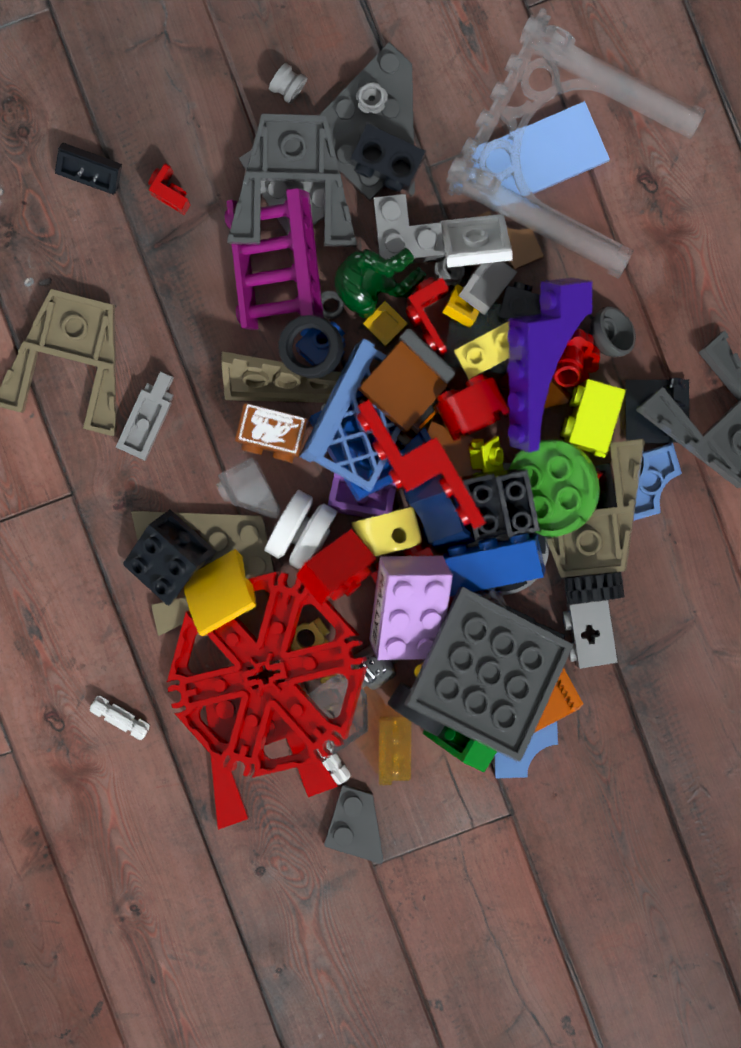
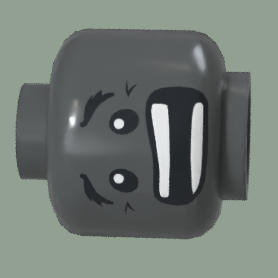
[353,644,399,690]

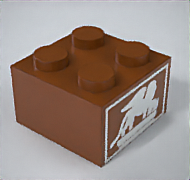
[235,403,310,463]

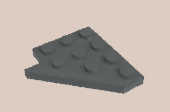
[320,42,415,201]

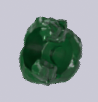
[334,248,426,318]

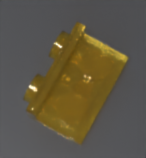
[379,716,411,785]

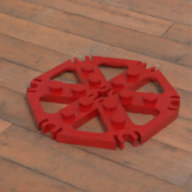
[167,571,367,778]

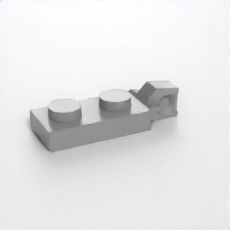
[116,371,174,461]

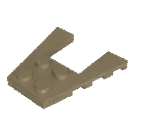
[0,289,116,436]
[515,439,644,578]
[131,511,275,636]

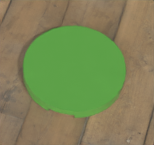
[509,439,599,537]

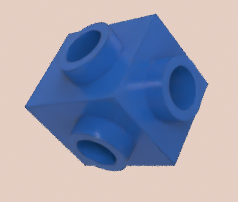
[295,321,346,366]

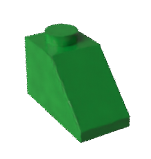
[422,726,497,772]

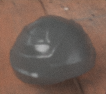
[589,306,636,357]

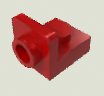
[148,163,191,215]

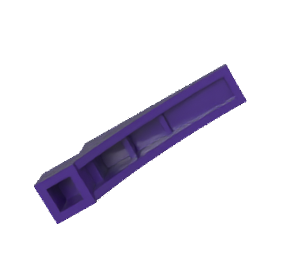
[507,277,592,452]

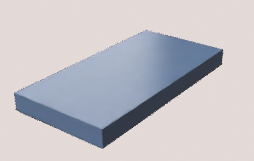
[468,101,610,212]

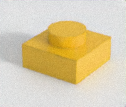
[442,284,479,328]
[363,301,408,347]

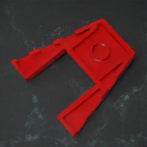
[206,677,338,830]

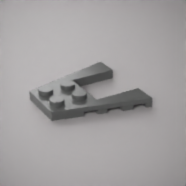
[228,114,357,247]
[636,330,741,488]

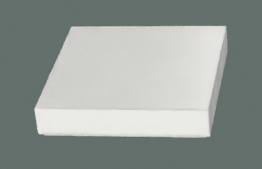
[440,214,512,267]

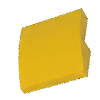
[184,549,256,636]

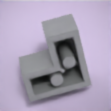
[374,194,445,264]

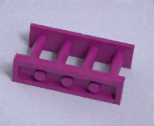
[225,188,324,330]

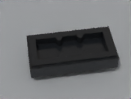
[55,142,122,195]

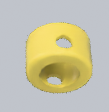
[351,507,422,557]

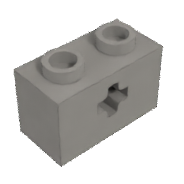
[562,600,618,669]

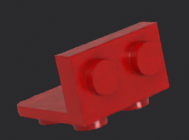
[405,277,449,357]

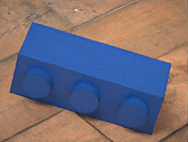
[443,533,546,597]

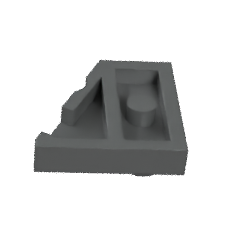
[324,784,384,864]

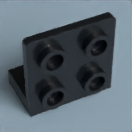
[123,509,217,606]

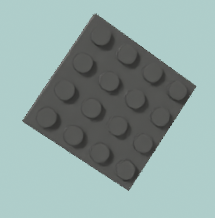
[404,587,573,762]

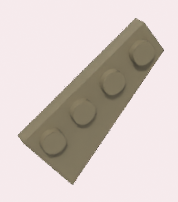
[221,351,341,403]

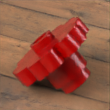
[553,329,600,387]

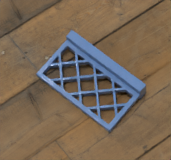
[299,338,401,492]

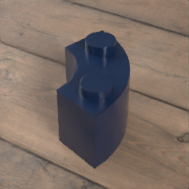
[404,472,475,553]

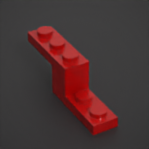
[356,400,486,529]

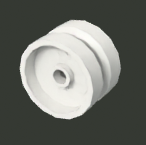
[264,489,338,570]

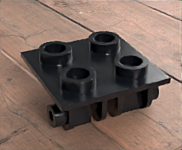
[625,378,690,443]

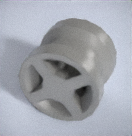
[268,63,307,104]

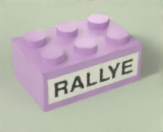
[369,556,452,660]

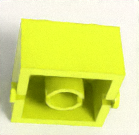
[560,379,626,458]

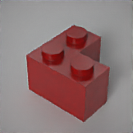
[296,529,376,605]

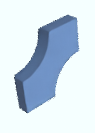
[633,443,682,521]
[494,721,558,778]

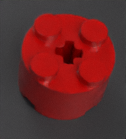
[436,374,510,441]

